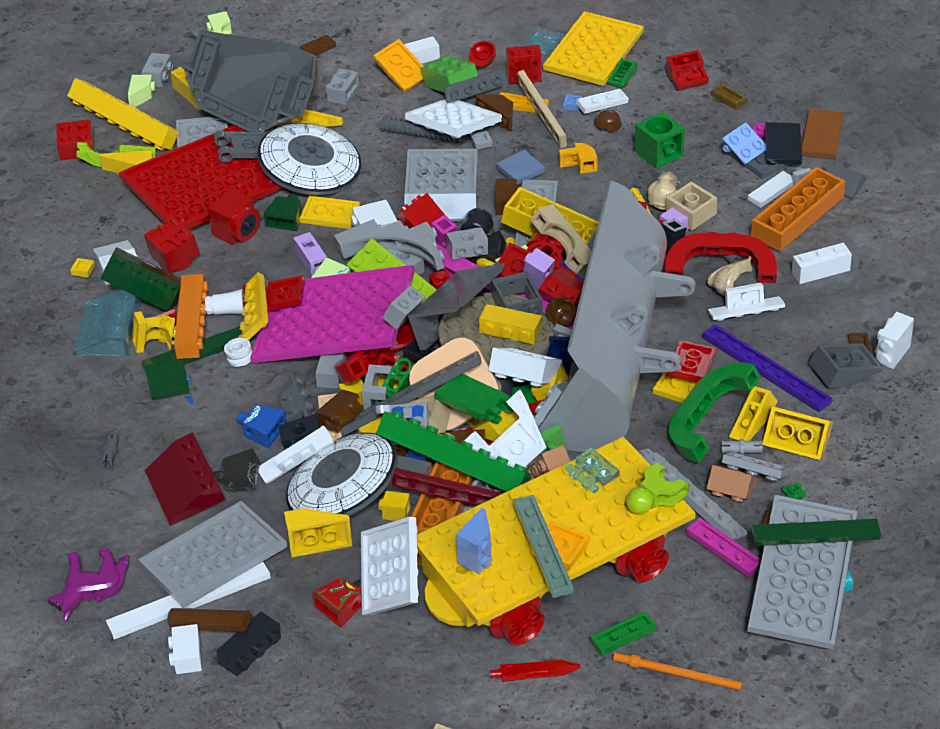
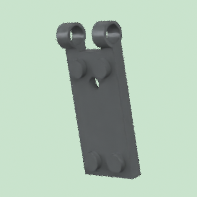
[214,130,268,162]

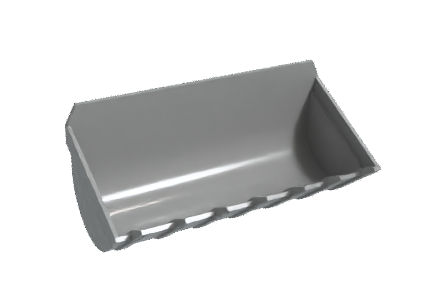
[525,180,696,452]

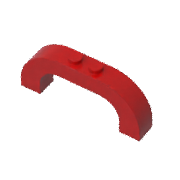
[665,232,777,283]
[334,322,416,384]

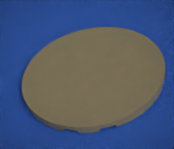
[438,293,554,365]

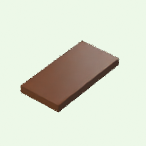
[802,109,844,159]

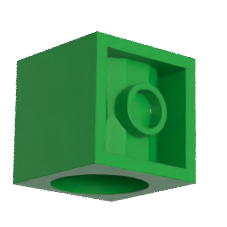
[635,111,685,169]

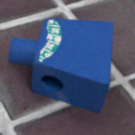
[237,405,287,449]

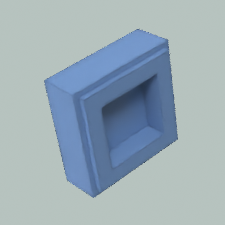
[563,94,583,111]

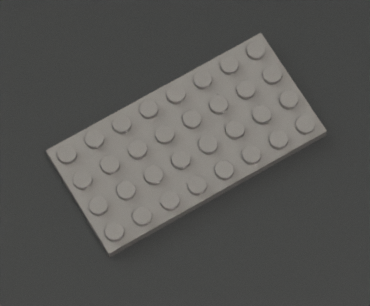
[747,495,857,650]

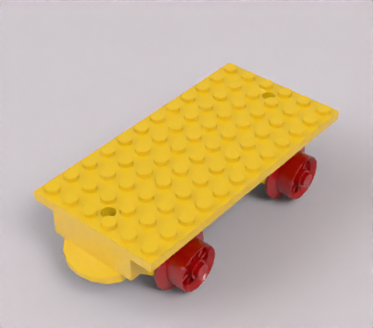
[417,437,695,645]

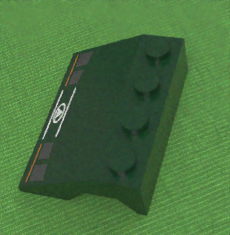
[100,247,181,311]

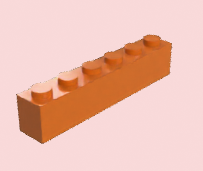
[174,274,209,359]

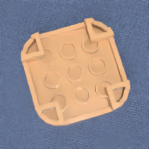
[409,338,502,431]

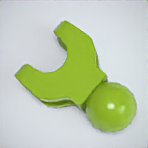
[626,462,690,514]

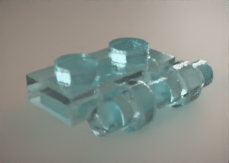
[526,28,565,55]
[565,447,620,493]

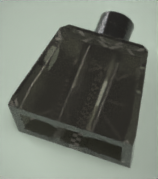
[213,449,261,492]

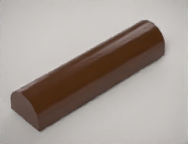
[167,608,253,632]

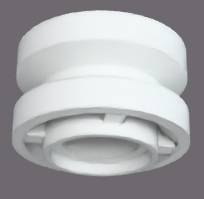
[224,338,252,367]

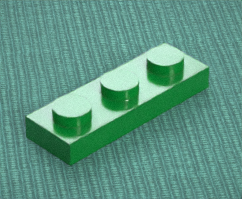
[590,611,657,656]

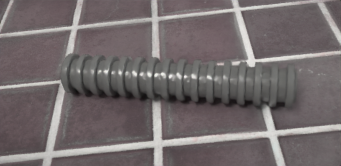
[380,116,464,143]

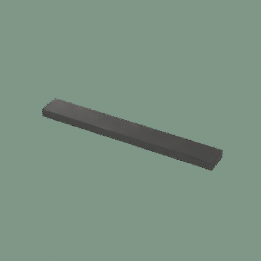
[340,351,482,436]

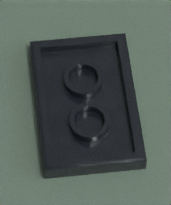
[765,122,802,165]

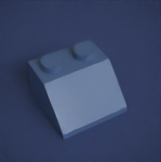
[456,508,492,574]

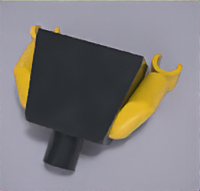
[465,230,515,267]

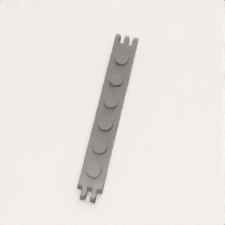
[638,448,747,540]

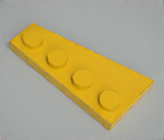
[238,272,268,340]

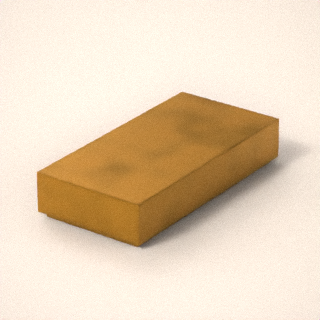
[711,84,747,110]

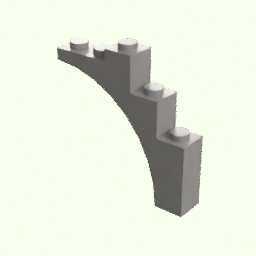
[334,219,445,271]

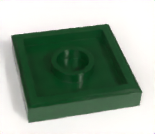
[144,360,190,400]

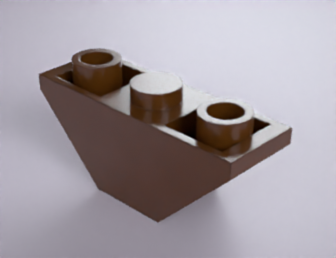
[476,94,514,132]

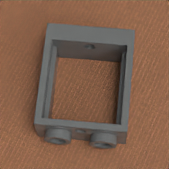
[491,272,543,315]

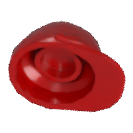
[469,41,496,67]

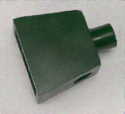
[264,194,302,232]

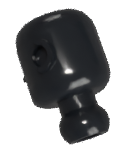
[461,208,494,235]

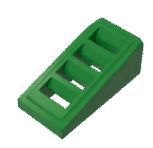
[607,58,637,89]

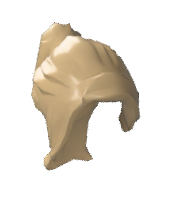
[648,171,680,210]
[707,257,752,296]

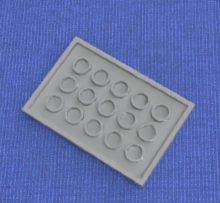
[138,501,287,608]

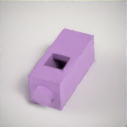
[293,232,327,276]

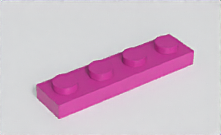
[686,518,761,578]

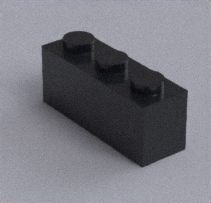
[216,611,281,676]

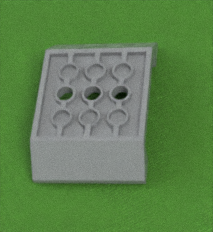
[404,149,479,222]

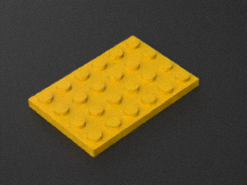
[543,11,644,86]

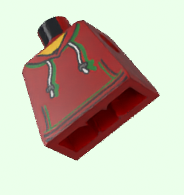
[312,578,362,628]

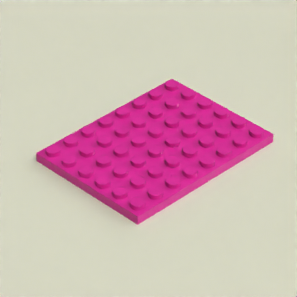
[250,265,415,363]

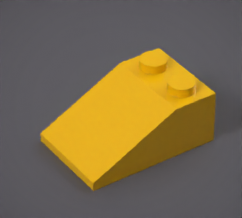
[284,508,352,558]

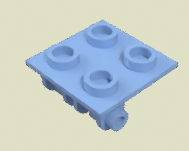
[722,123,766,164]

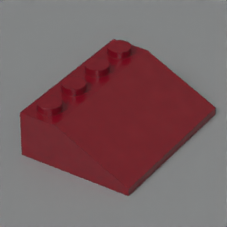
[145,432,226,526]

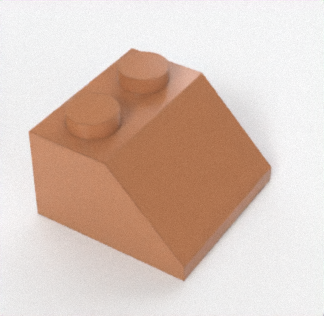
[707,465,759,502]

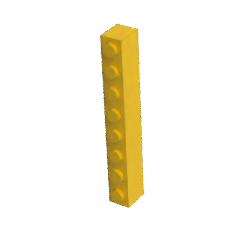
[67,78,179,150]

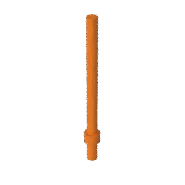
[613,652,743,691]

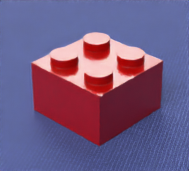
[56,120,94,161]

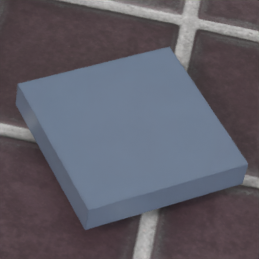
[496,150,545,185]

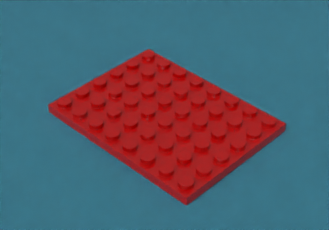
[119,125,284,229]

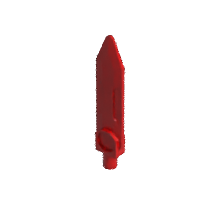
[490,660,581,682]

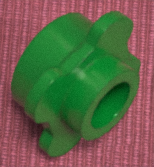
[782,482,806,500]

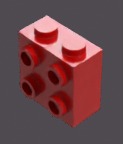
[506,45,542,85]
[396,193,445,229]

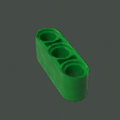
[375,358,415,404]

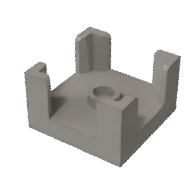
[362,364,394,420]

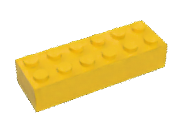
[501,187,599,251]

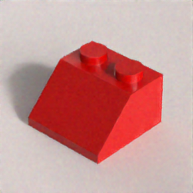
[539,268,584,309]

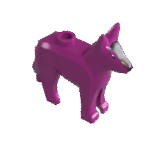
[47,549,130,623]

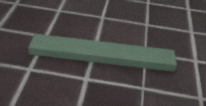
[513,495,574,598]

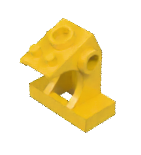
[132,311,176,353]

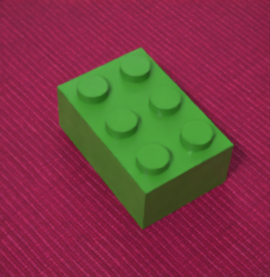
[420,55,478,93]

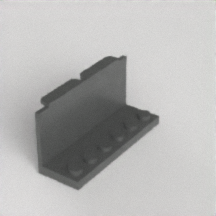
[408,262,505,350]

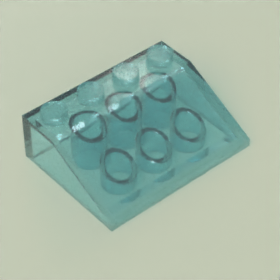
[73,288,141,356]

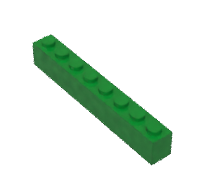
[376,410,532,491]

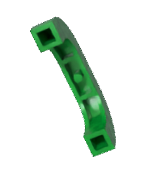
[669,363,760,463]

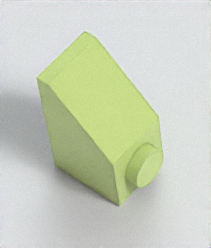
[128,75,156,107]

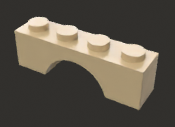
[530,204,592,273]

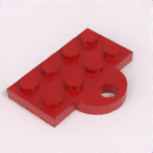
[497,241,577,292]

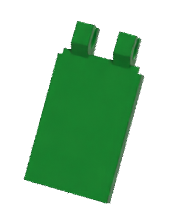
[434,373,514,424]

